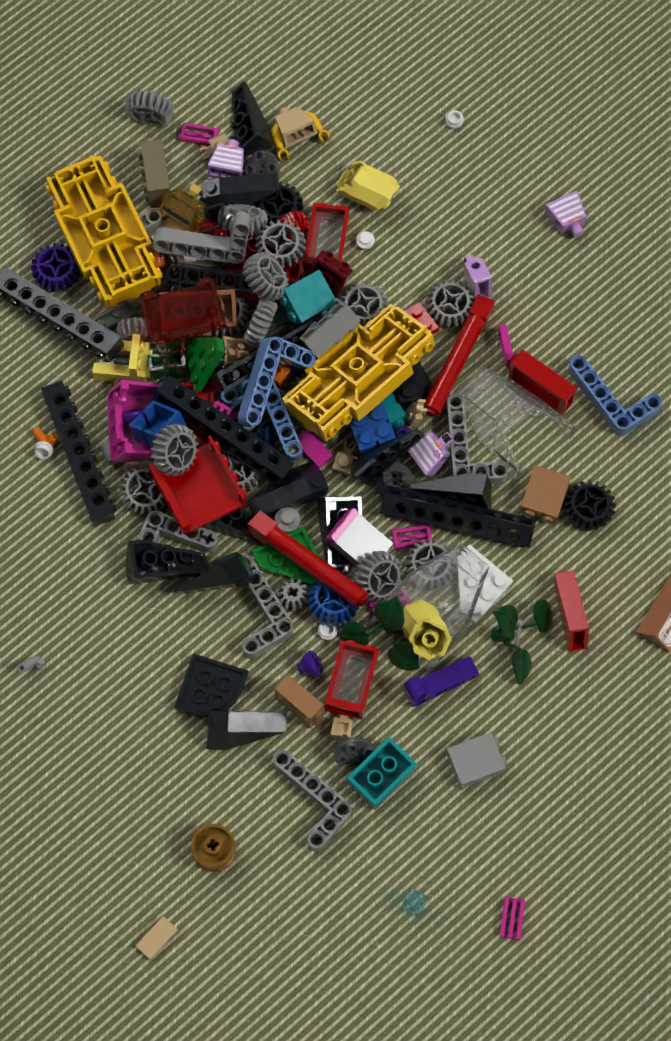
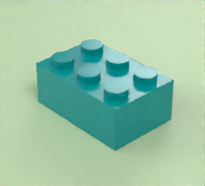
[347,737,417,810]

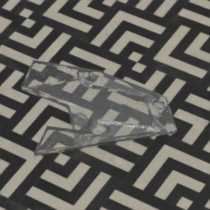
[456,366,575,483]
[368,542,490,672]

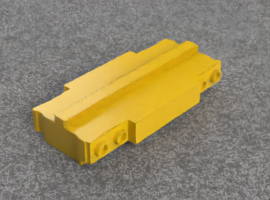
[45,155,163,308]
[282,304,435,442]

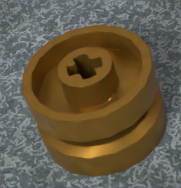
[191,824,236,872]

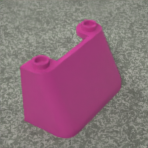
[107,380,161,462]

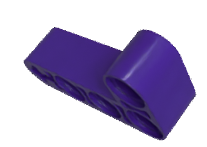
[403,656,480,707]

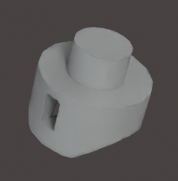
[275,507,301,534]

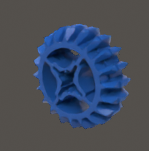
[308,580,359,626]

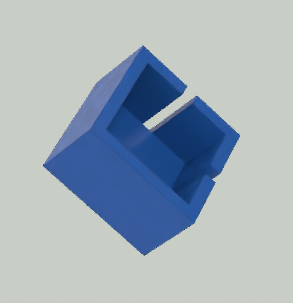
[129,400,187,448]
[350,404,396,455]

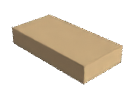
[136,916,178,961]

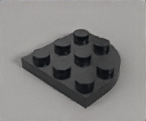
[174,653,249,717]

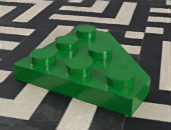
[186,337,225,392]
[252,527,318,586]

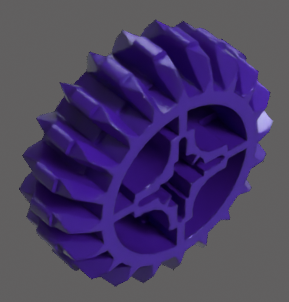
[31,242,80,292]

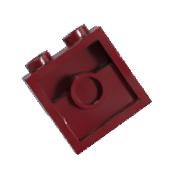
[305,249,353,299]

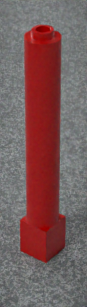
[424,294,495,417]
[248,511,369,608]

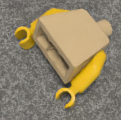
[272,107,329,162]

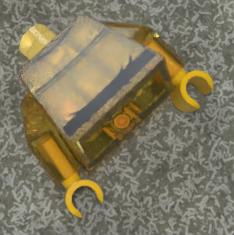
[157,183,205,233]

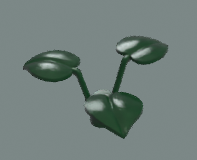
[337,596,420,671]
[491,600,552,685]

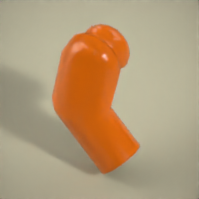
[32,427,59,447]

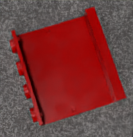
[148,435,247,535]

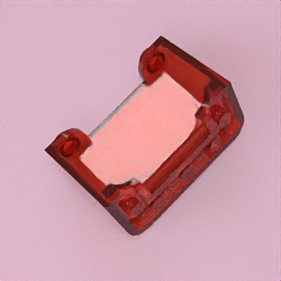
[140,277,227,345]

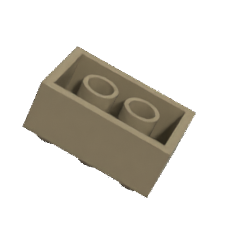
[138,139,172,208]

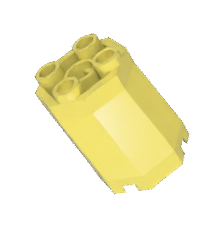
[336,160,400,211]
[402,600,452,660]

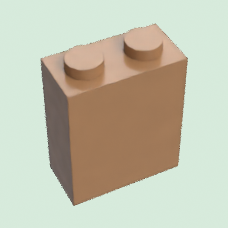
[520,465,571,524]
[275,674,324,729]

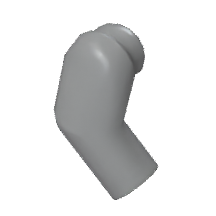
[17,656,45,673]

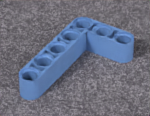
[238,337,315,427]
[569,355,662,436]
[221,378,303,462]

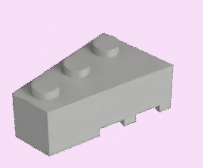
[299,298,360,358]

